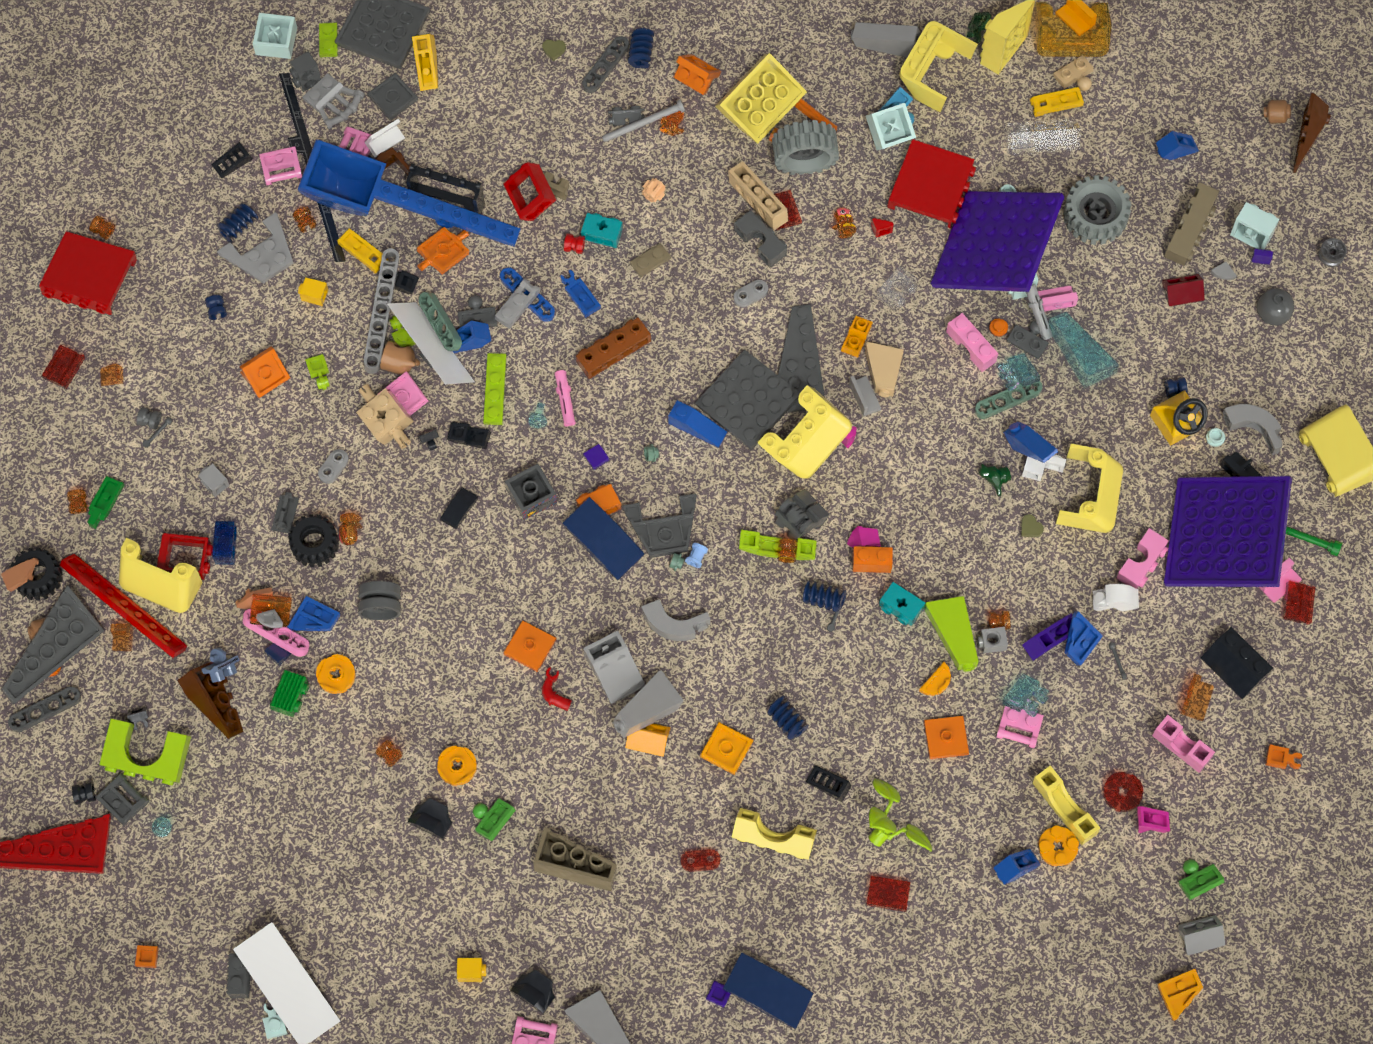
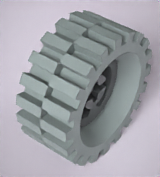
[772,120,839,175]
[1063,175,1131,245]

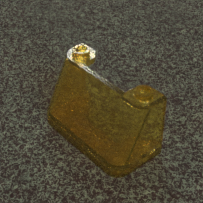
[1035,2,1112,57]

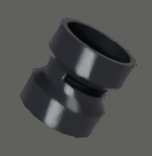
[72,782,96,805]

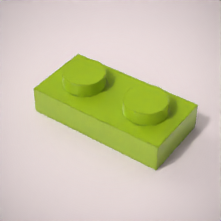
[319,23,338,57]

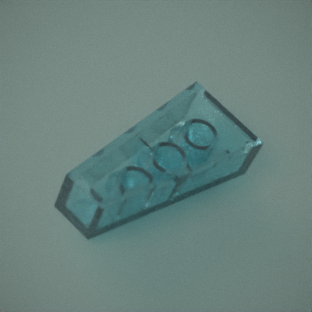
[1049,312,1119,389]

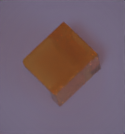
[110,623,133,651]

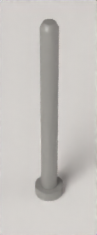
[602,99,686,142]

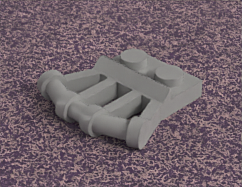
[302,73,365,130]

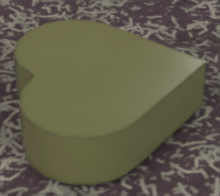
[542,40,566,61]
[1021,514,1044,537]

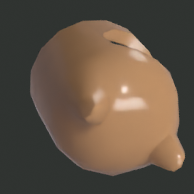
[380,340,420,375]

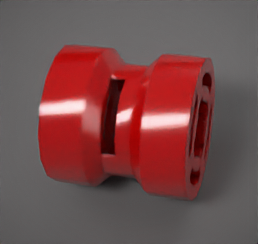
[564,233,585,254]

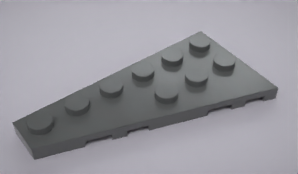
[778,304,825,413]
[0,585,104,705]

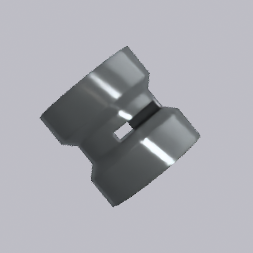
[137,407,162,430]

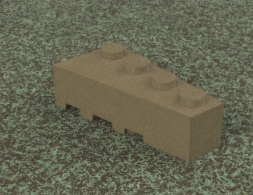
[1164,182,1219,266]
[533,827,617,891]

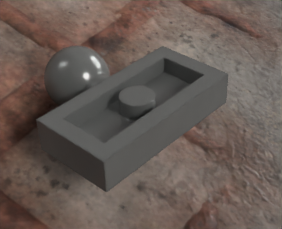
[458,295,498,328]
[1007,320,1048,360]

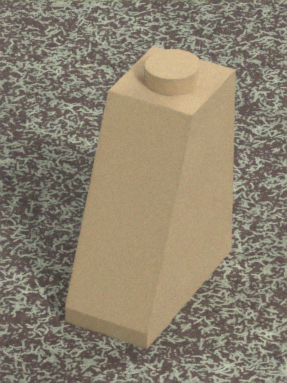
[865,342,904,398]

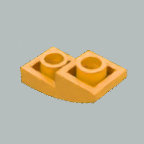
[841,316,873,358]

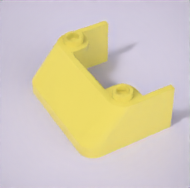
[899,21,978,112]
[1056,444,1123,533]

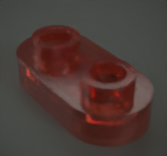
[681,849,721,872]

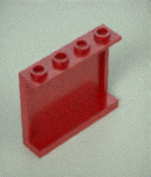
[888,139,976,228]
[39,231,137,315]

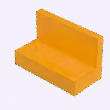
[1055,0,1097,36]
[625,723,671,757]

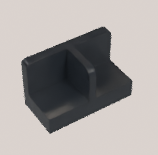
[1220,452,1262,477]

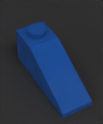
[668,400,727,448]
[1003,421,1058,463]

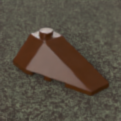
[1292,93,1331,173]
[177,662,243,739]

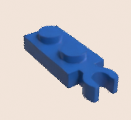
[560,270,601,318]

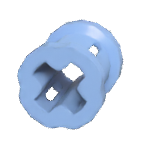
[685,543,708,568]

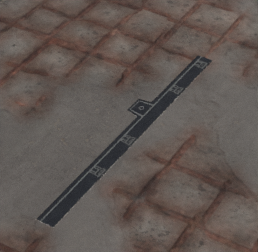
[278,73,346,262]

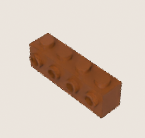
[576,317,651,379]

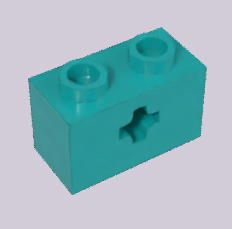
[581,213,623,248]
[879,582,925,626]

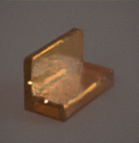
[250,594,292,627]
[1180,673,1214,721]

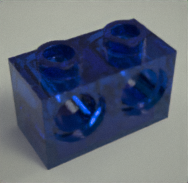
[212,521,238,565]

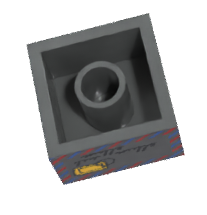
[504,464,557,520]

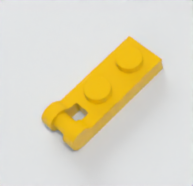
[1030,87,1084,117]
[337,228,389,274]

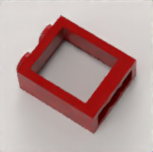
[503,162,556,221]
[157,533,213,580]

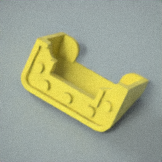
[1299,404,1373,497]
[119,538,203,613]

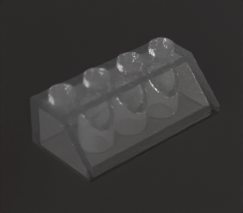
[1002,118,1081,156]

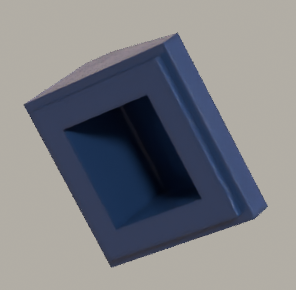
[264,643,292,666]

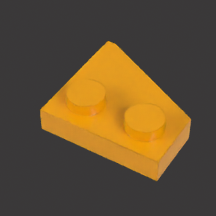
[1157,969,1203,1021]

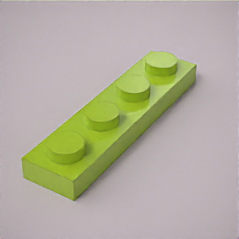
[483,353,507,425]

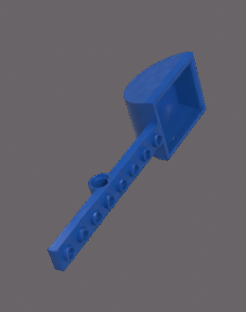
[298,140,520,247]

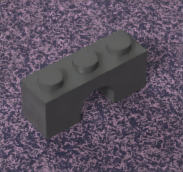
[734,210,787,268]

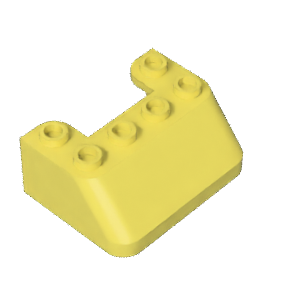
[758,385,852,479]

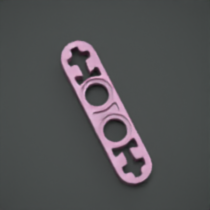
[243,609,309,657]

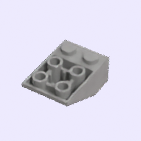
[583,631,645,704]

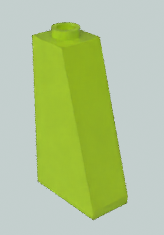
[925,596,979,672]

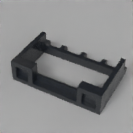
[406,163,485,214]

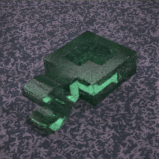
[967,11,992,43]

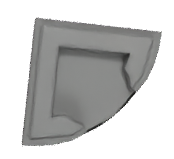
[1210,262,1237,280]
[256,609,283,628]

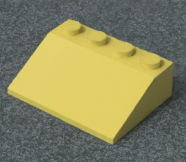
[980,0,1035,75]
[715,53,807,144]

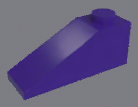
[1022,613,1072,661]

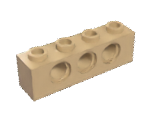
[728,161,788,231]

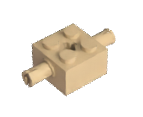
[356,384,414,449]

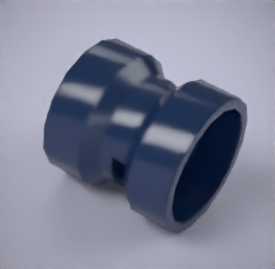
[205,295,227,320]
[1164,377,1188,398]

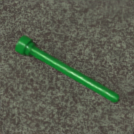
[1286,526,1343,557]

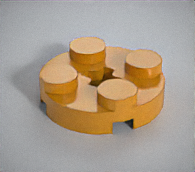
[316,654,356,694]
[437,746,477,786]
[1038,825,1079,866]

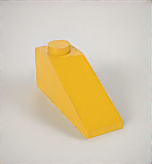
[412,34,438,91]

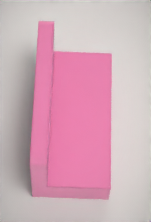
[1038,286,1078,312]
[1259,558,1302,603]

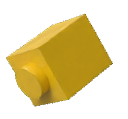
[298,277,328,306]
[457,958,487,982]

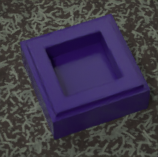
[1251,249,1273,265]
[583,444,610,470]
[706,981,731,1008]

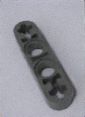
[582,36,629,93]
[8,687,81,733]

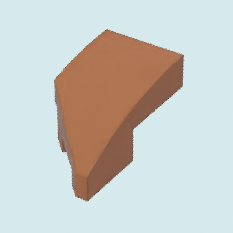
[1,558,39,592]
[235,587,274,609]

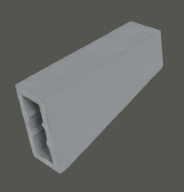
[851,22,921,58]
[612,670,684,738]
[564,990,630,1044]

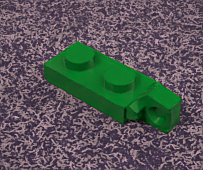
[87,476,125,529]

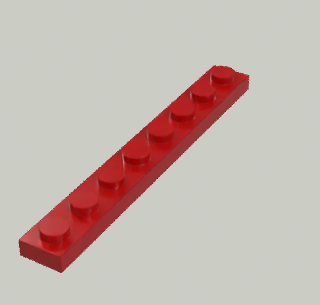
[60,554,187,658]

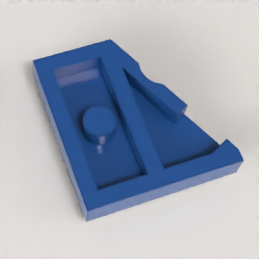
[287,596,340,631]
[1064,611,1103,666]

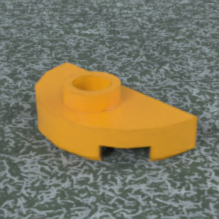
[919,662,951,696]

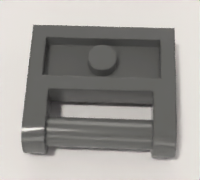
[96,774,150,826]

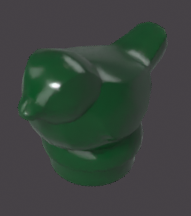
[979,464,1011,497]

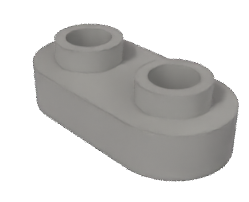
[734,280,768,307]
[318,449,349,484]

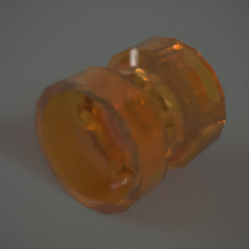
[292,207,317,233]
[89,215,115,240]
[67,489,88,514]
[777,538,798,563]
[988,610,1011,630]
[375,740,403,767]

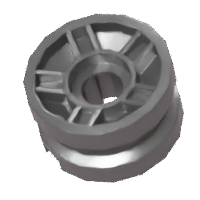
[1319,238,1347,267]

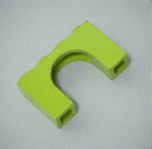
[99,719,191,786]

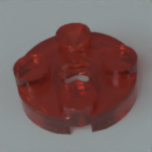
[1103,772,1143,812]

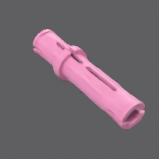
[554,370,576,426]

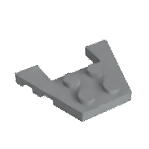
[217,212,294,284]

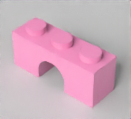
[946,313,998,372]
[1116,528,1169,589]
[1152,715,1215,773]

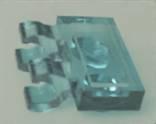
[997,353,1040,391]
[1003,674,1049,717]

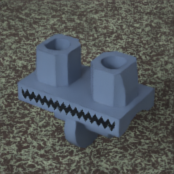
[202,648,240,683]

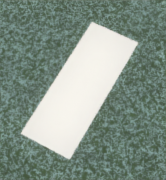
[387,302,475,385]
[233,922,340,1044]

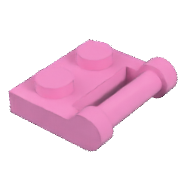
[339,127,371,157]
[259,146,302,186]
[996,705,1044,748]
[512,1016,558,1044]

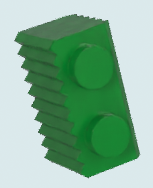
[270,670,309,717]

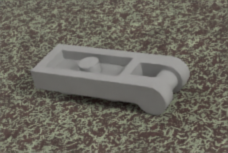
[495,278,541,329]

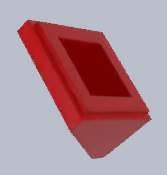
[871,218,894,238]

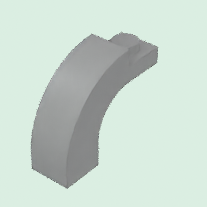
[1222,404,1282,455]
[641,599,710,641]

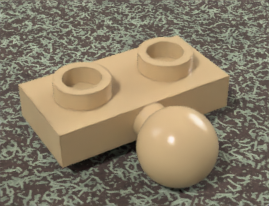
[1053,55,1094,91]

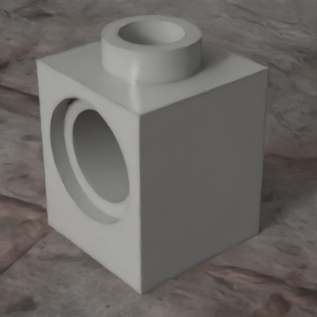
[198,464,230,497]
[977,627,1008,654]

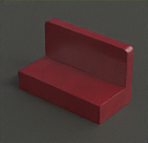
[1162,274,1205,306]

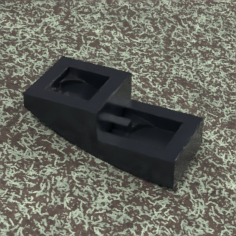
[376,270,419,294]
[447,422,491,449]
[440,487,478,529]

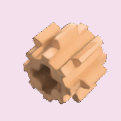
[642,178,665,203]

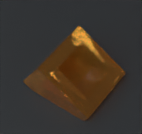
[100,363,124,386]

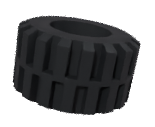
[288,514,339,567]
[11,547,63,601]

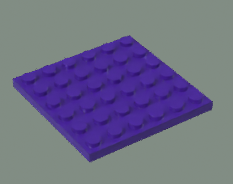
[931,191,1064,292]
[1164,476,1292,587]

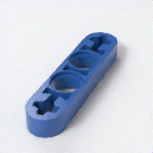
[500,268,555,322]

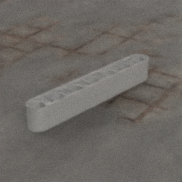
[364,248,399,374]

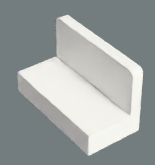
[365,119,405,157]

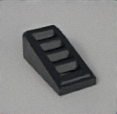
[211,142,253,178]
[806,765,851,802]

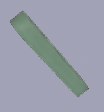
[419,292,462,351]
[975,378,1042,419]

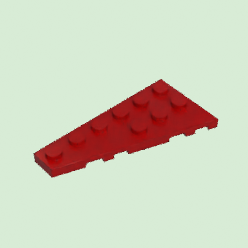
[0,814,111,874]

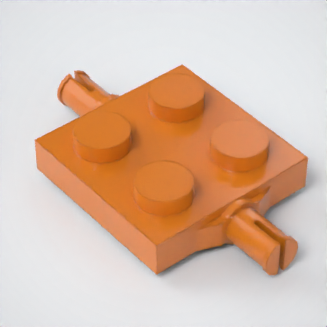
[417,227,470,275]

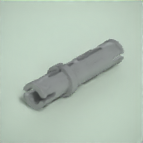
[1026,284,1053,340]

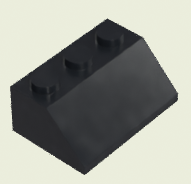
[1200,627,1273,700]

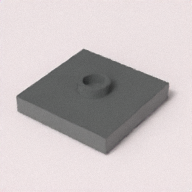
[367,73,418,120]

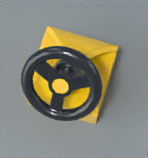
[1150,390,1208,446]

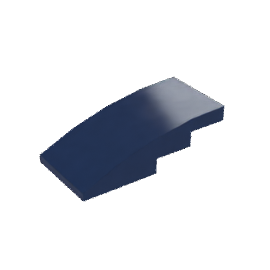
[562,497,645,581]
[723,952,814,1030]

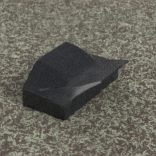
[408,798,452,840]
[510,969,555,1014]

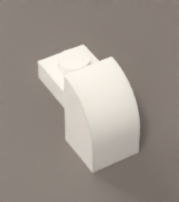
[1022,455,1066,481]
[1093,584,1139,611]

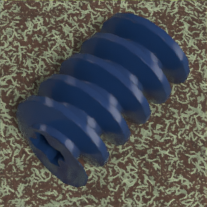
[628,28,655,69]
[217,203,258,243]
[803,581,846,612]
[767,695,809,740]

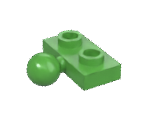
[473,798,516,842]
[1179,859,1224,900]

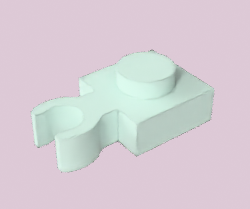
[263,1003,288,1039]

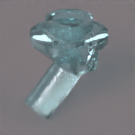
[528,403,547,429]
[152,817,172,837]

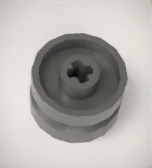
[358,581,401,620]

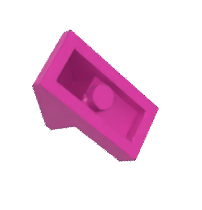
[1137,806,1170,833]

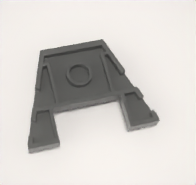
[623,494,697,558]

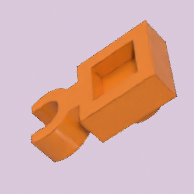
[1265,745,1302,769]

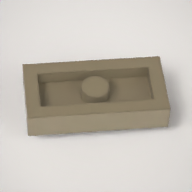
[630,243,671,278]

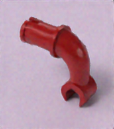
[541,667,572,711]

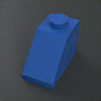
[1156,131,1199,160]
[453,321,492,353]
[994,849,1041,885]

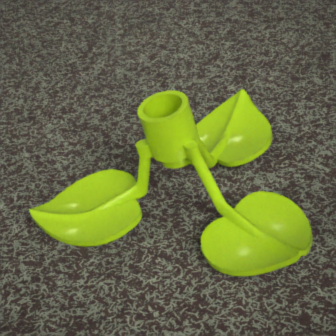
[868,778,932,852]

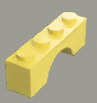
[1032,765,1100,845]
[732,808,817,860]

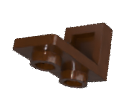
[375,147,410,176]

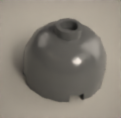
[1256,288,1294,326]

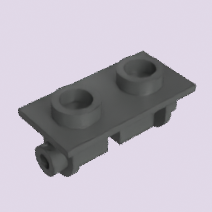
[608,106,645,126]
[271,492,299,534]

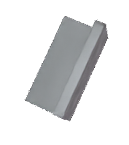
[849,375,881,417]
[1177,915,1225,955]

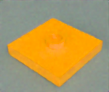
[700,722,754,775]

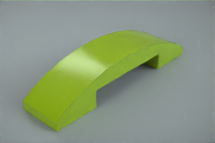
[739,530,817,560]

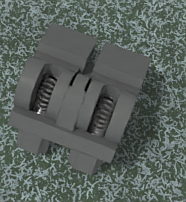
[775,489,830,541]

